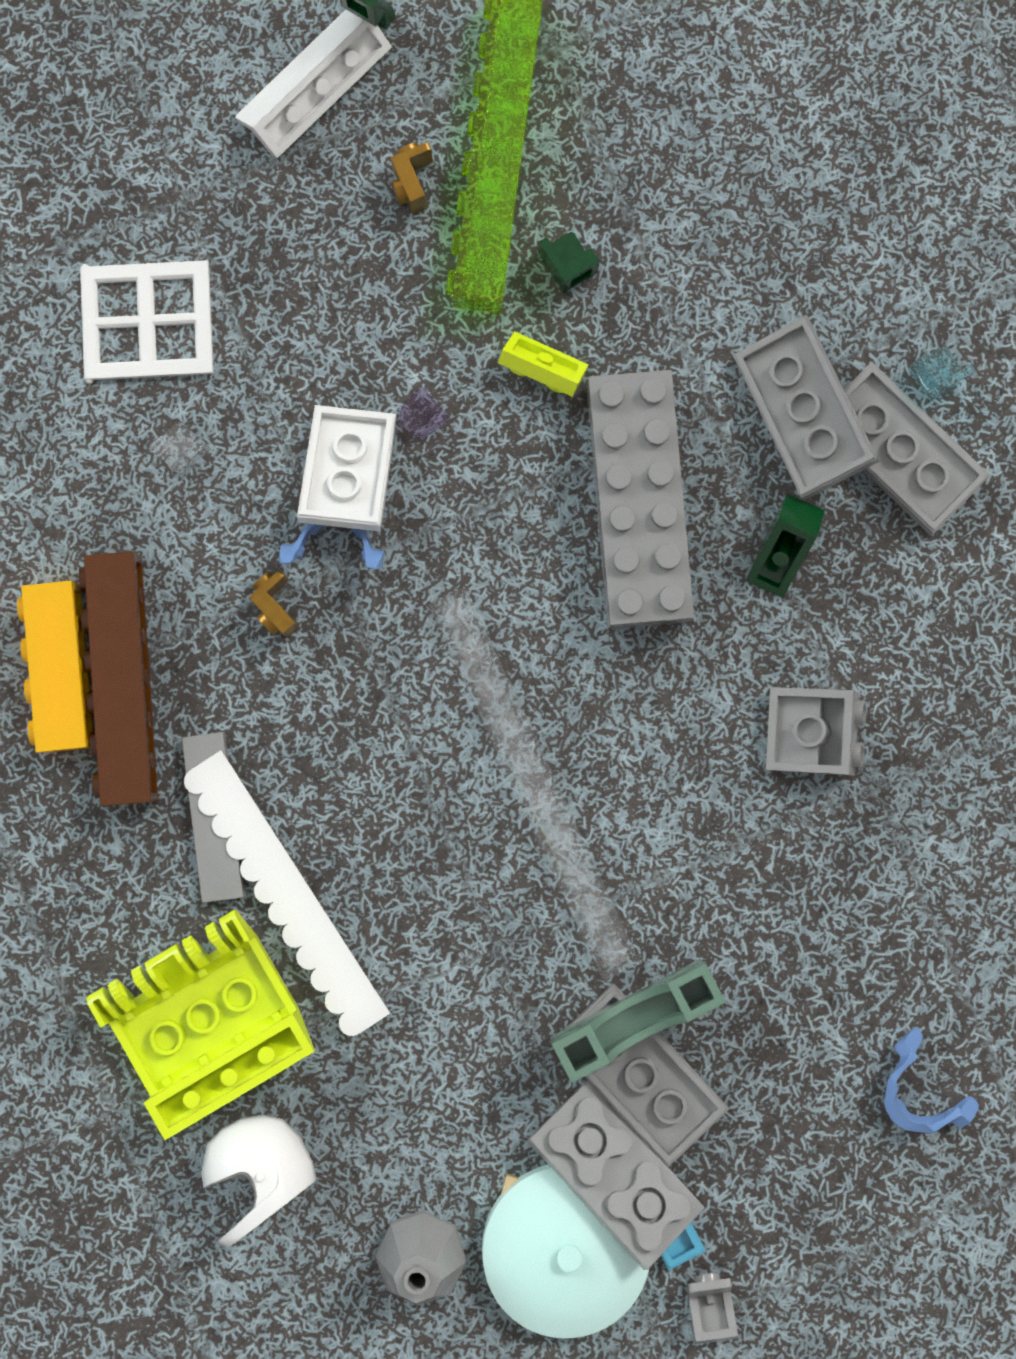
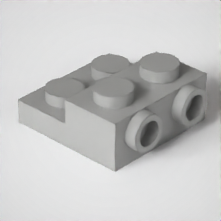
[766,687,867,776]

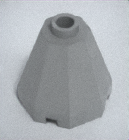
[375,1210,467,1306]

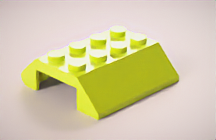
[86,909,315,1140]

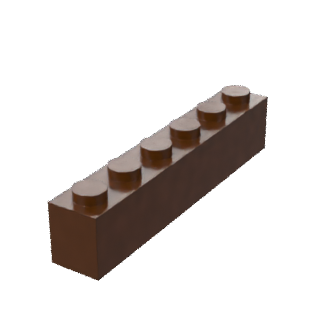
[79,551,159,806]

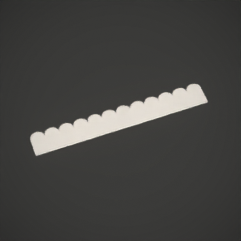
[184,750,390,1036]

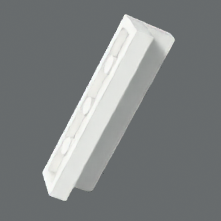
[235,10,392,158]

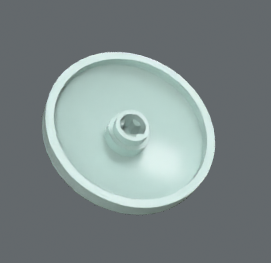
[482,1165,649,1339]

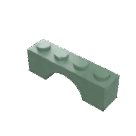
[550,959,726,1083]

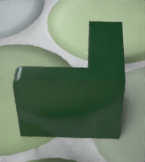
[538,232,600,293]

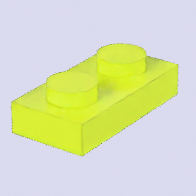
[498,331,588,397]

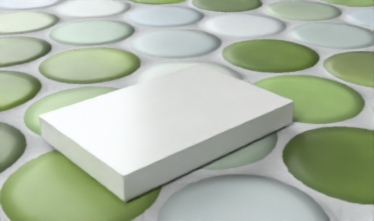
[297,405,396,532]

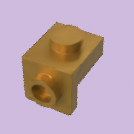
[391,142,433,214]
[249,570,299,637]

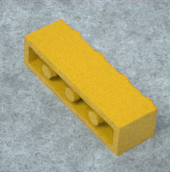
[17,581,94,753]

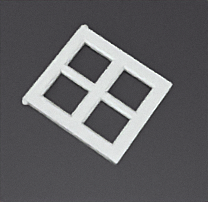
[80,260,214,384]

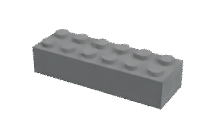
[586,370,694,629]

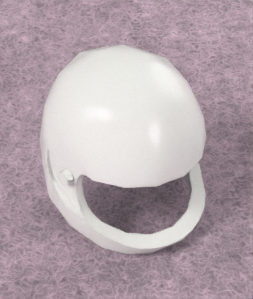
[201,1115,317,1248]

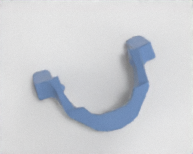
[279,524,384,569]
[884,1027,979,1134]

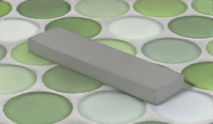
[182,732,245,903]

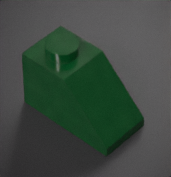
[746,494,825,598]

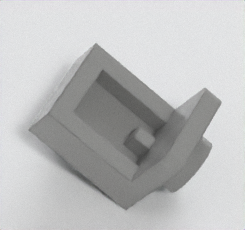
[687,1273,738,1345]

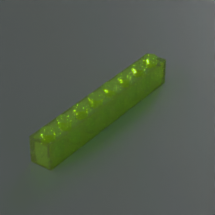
[446,0,543,314]

